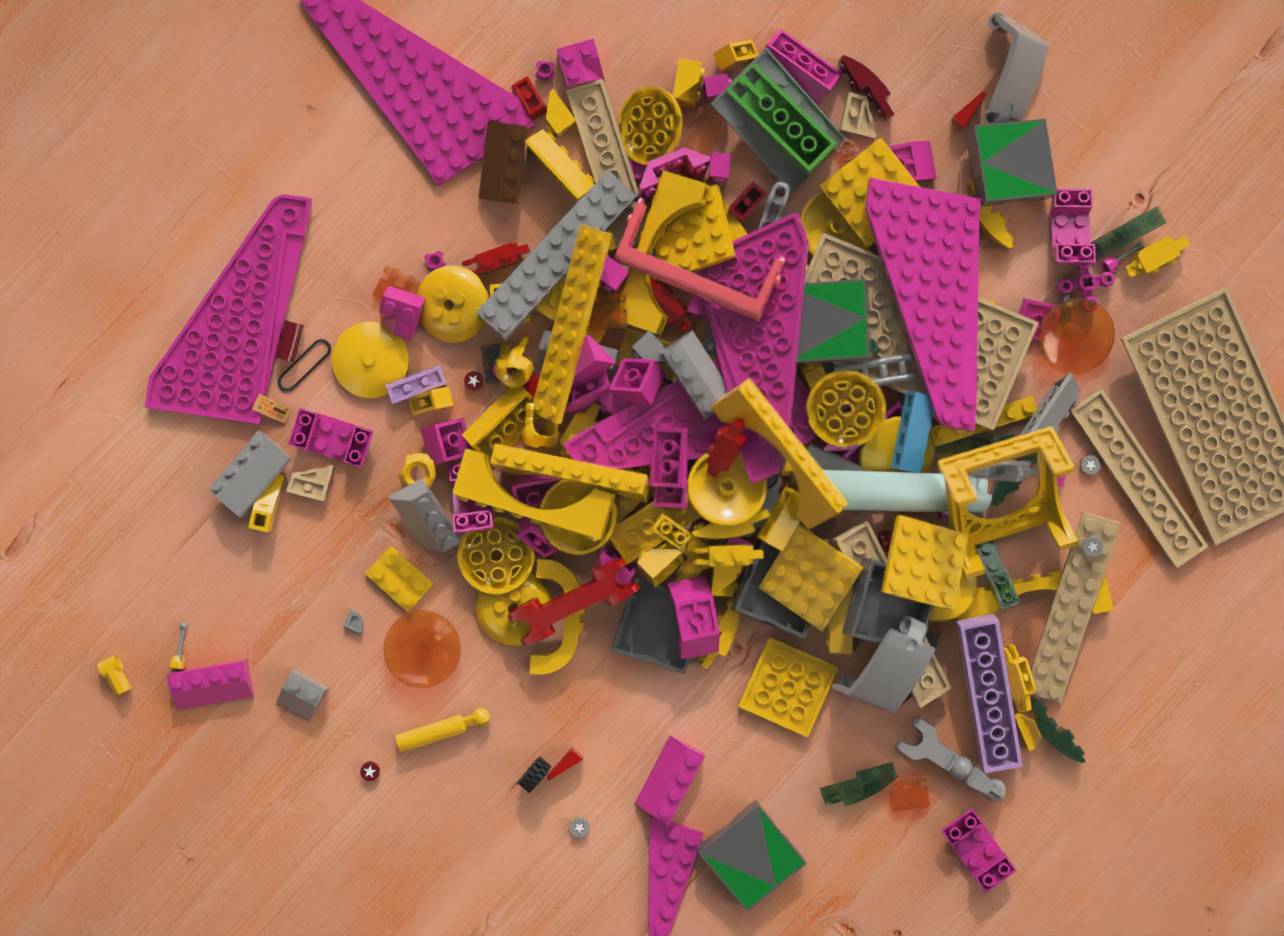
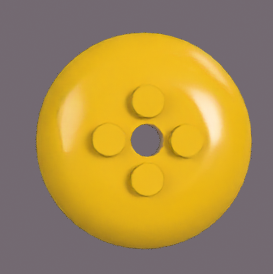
[618,86,683,165]
[417,266,489,343]
[807,370,886,447]
[458,517,535,594]
[476,573,552,646]

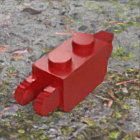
[462,242,531,275]
[650,277,692,333]
[706,417,747,479]

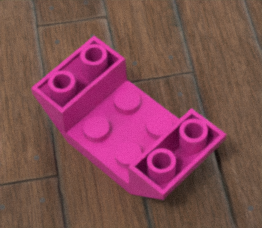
[854,141,937,183]
[636,147,711,203]
[1049,189,1096,264]
[288,408,374,468]
[448,463,494,534]
[667,576,720,659]
[941,808,1017,893]

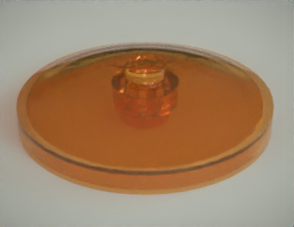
[1038,298,1115,375]
[383,610,461,688]

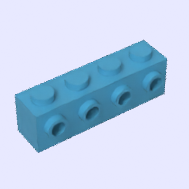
[891,391,933,473]

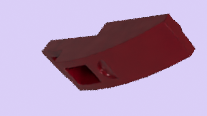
[838,55,894,122]

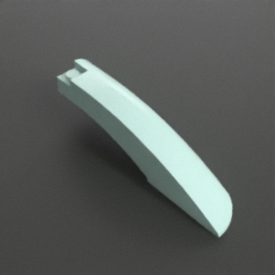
[822,470,992,513]

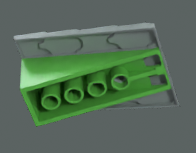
[711,48,846,194]

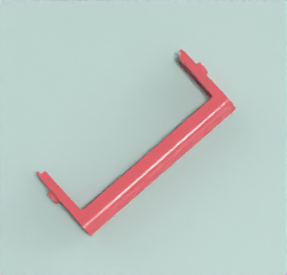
[615,199,785,321]

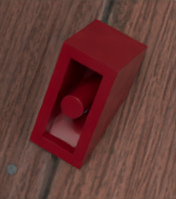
[727,181,767,223]

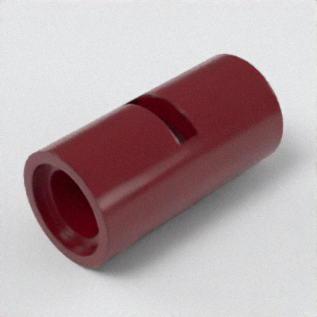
[275,320,304,362]

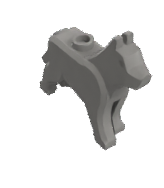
[966,460,1037,482]

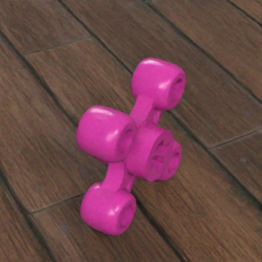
[1056,263,1115,312]

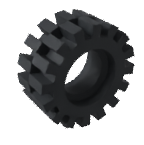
[518,757,552,793]

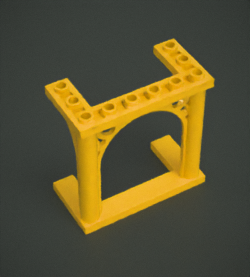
[938,426,1078,579]

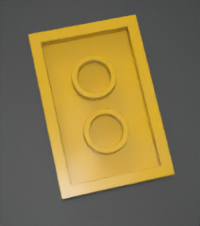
[365,545,434,612]

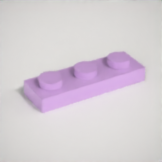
[385,365,447,404]

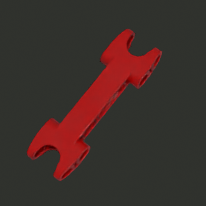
[507,558,639,645]

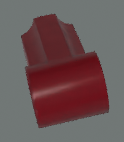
[878,530,893,556]

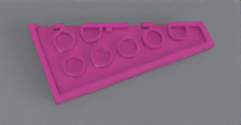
[649,814,704,936]

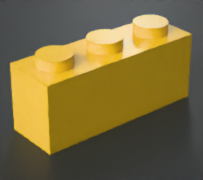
[757,486,801,552]

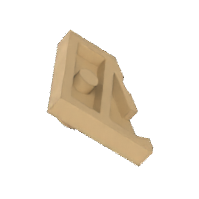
[839,92,877,139]
[286,465,335,502]

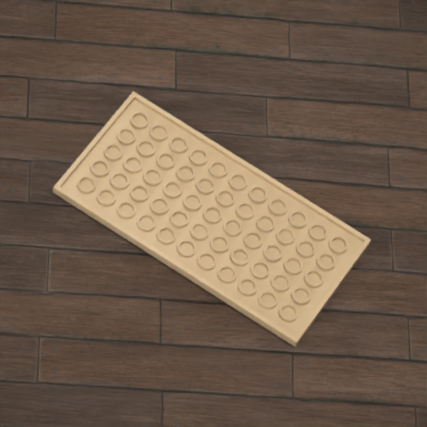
[805,233,1039,430]
[1120,288,1284,545]

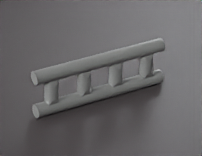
[833,353,915,386]

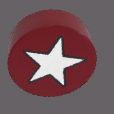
[464,371,484,390]
[360,761,380,781]

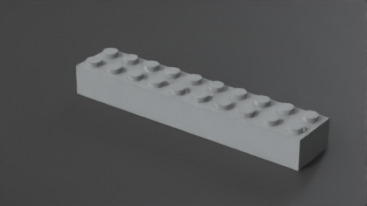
[476,170,636,342]

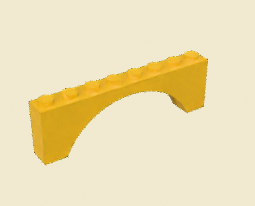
[614,170,711,335]
[711,379,848,529]
[490,444,651,503]
[452,449,616,542]
[955,570,1113,621]

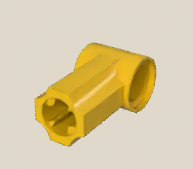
[97,655,132,696]

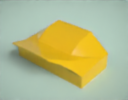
[1014,710,1042,751]

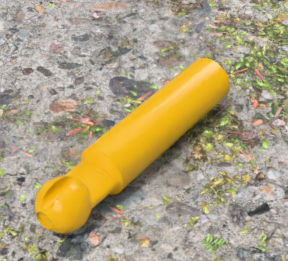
[396,708,490,753]

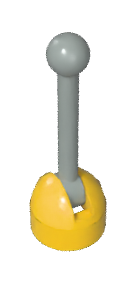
[169,622,187,669]

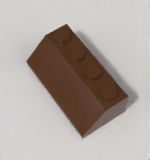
[478,121,527,204]

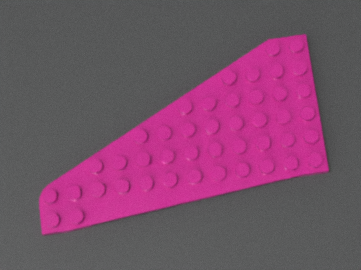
[300,0,535,186]
[865,178,981,432]
[145,194,312,424]
[695,212,809,484]
[563,358,818,469]

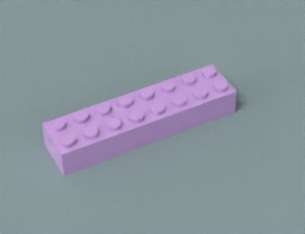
[955,614,1023,774]

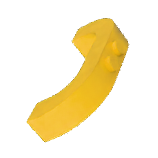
[529,558,584,675]

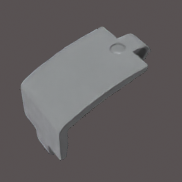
[983,13,1048,124]
[832,616,935,713]

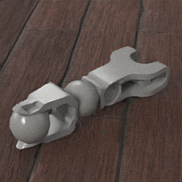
[759,182,790,229]
[896,717,1006,802]

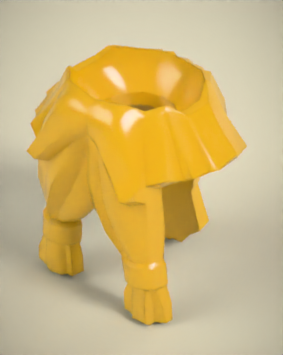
[495,337,535,388]
[522,403,560,448]
[397,453,436,488]

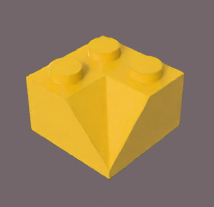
[673,59,705,108]
[637,541,683,588]
[710,565,742,596]

